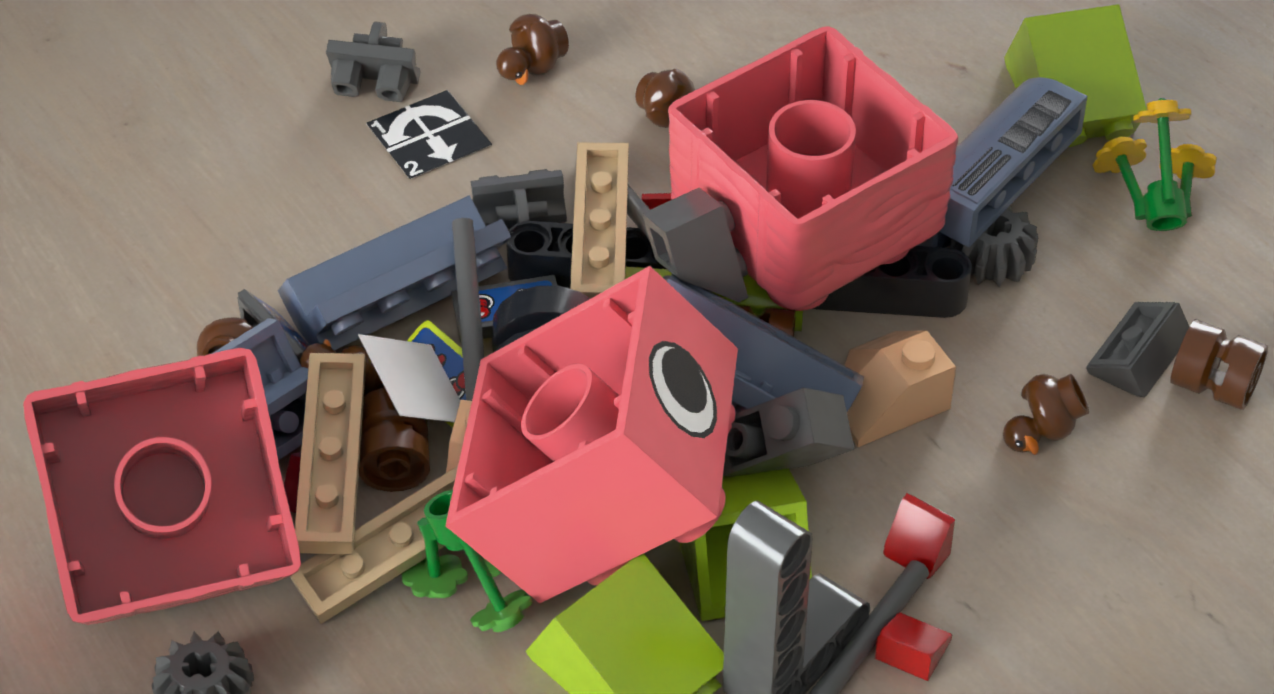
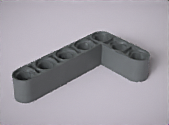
[723,500,870,694]

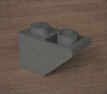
[642,188,748,302]
[723,387,854,477]

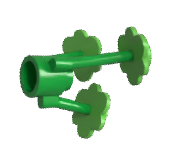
[402,490,533,632]

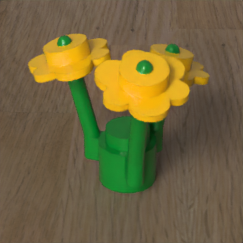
[1092,98,1217,231]

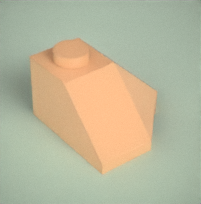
[844,330,956,447]

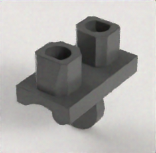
[326,21,421,102]
[470,169,567,229]

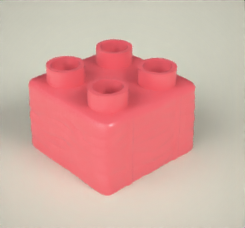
[668,26,958,311]
[23,348,301,625]

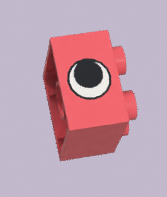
[445,266,738,603]

